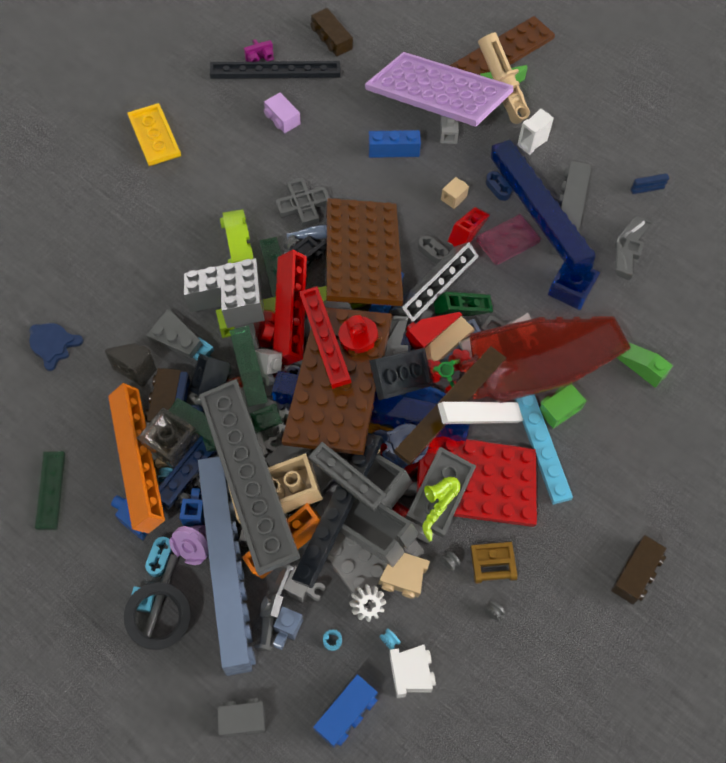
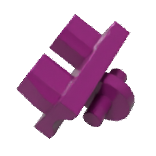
[244,39,274,62]

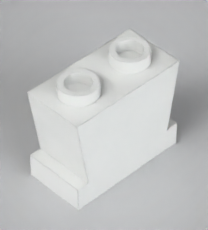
[517,109,554,155]
[389,644,436,698]

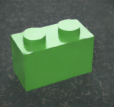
[540,384,586,429]

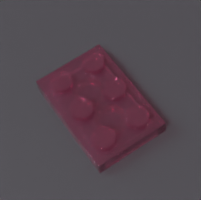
[476,214,540,265]

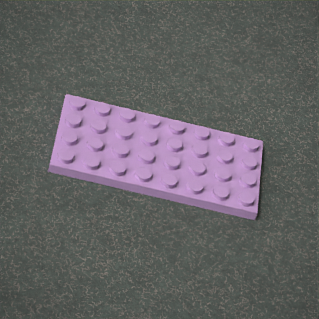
[365,52,513,127]

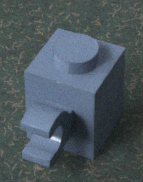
[273,606,303,650]

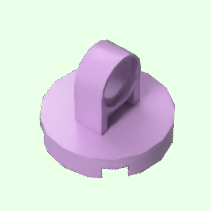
[169,525,209,565]

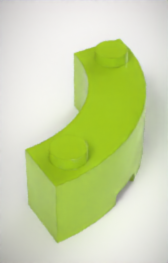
[220,209,254,263]

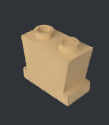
[378,553,430,599]

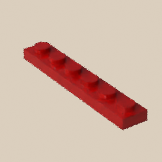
[299,286,352,389]

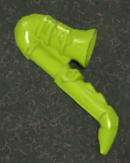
[422,477,460,542]

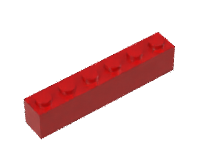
[273,250,307,366]

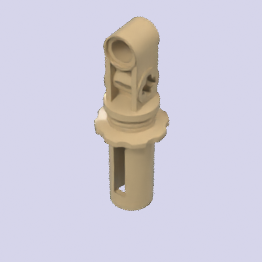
[478,32,530,124]

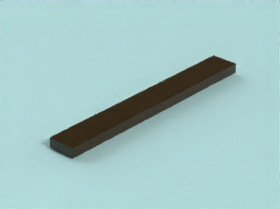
[393,346,506,466]

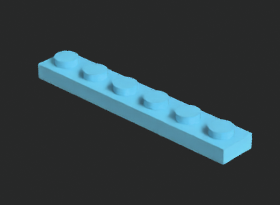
[514,392,573,504]

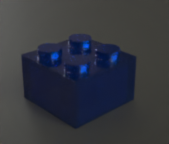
[548,257,600,311]

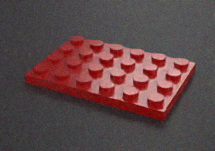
[417,435,537,527]

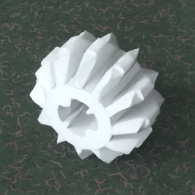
[349,584,386,622]

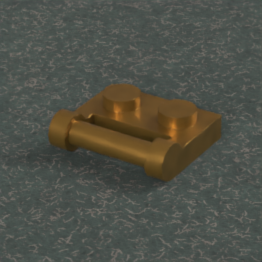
[470,542,517,584]

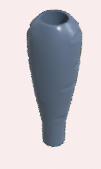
[287,225,326,240]

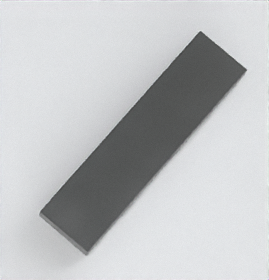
[308,442,387,512]

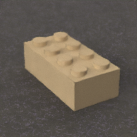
[227,454,323,524]

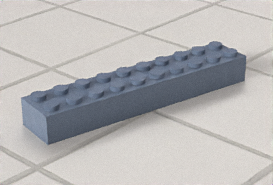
[198,457,256,676]

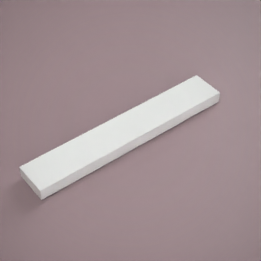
[438,402,523,424]

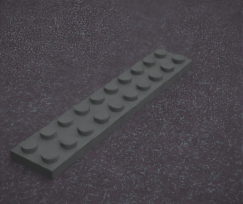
[199,379,300,576]

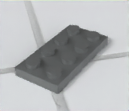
[405,447,476,538]

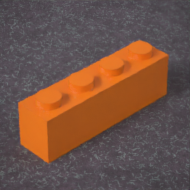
[242,503,321,579]

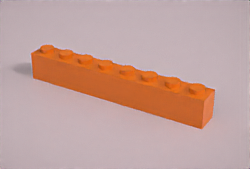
[108,383,165,533]

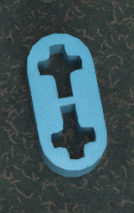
[145,537,173,577]

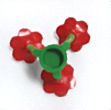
[428,349,472,394]

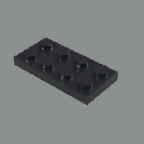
[369,348,434,400]

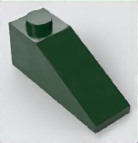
[433,292,493,317]

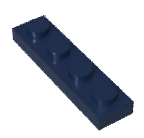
[159,436,217,509]

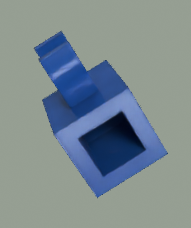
[180,488,205,527]

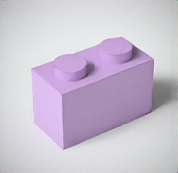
[264,93,301,133]

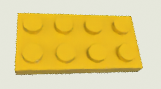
[127,103,181,166]

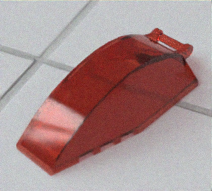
[459,316,631,403]

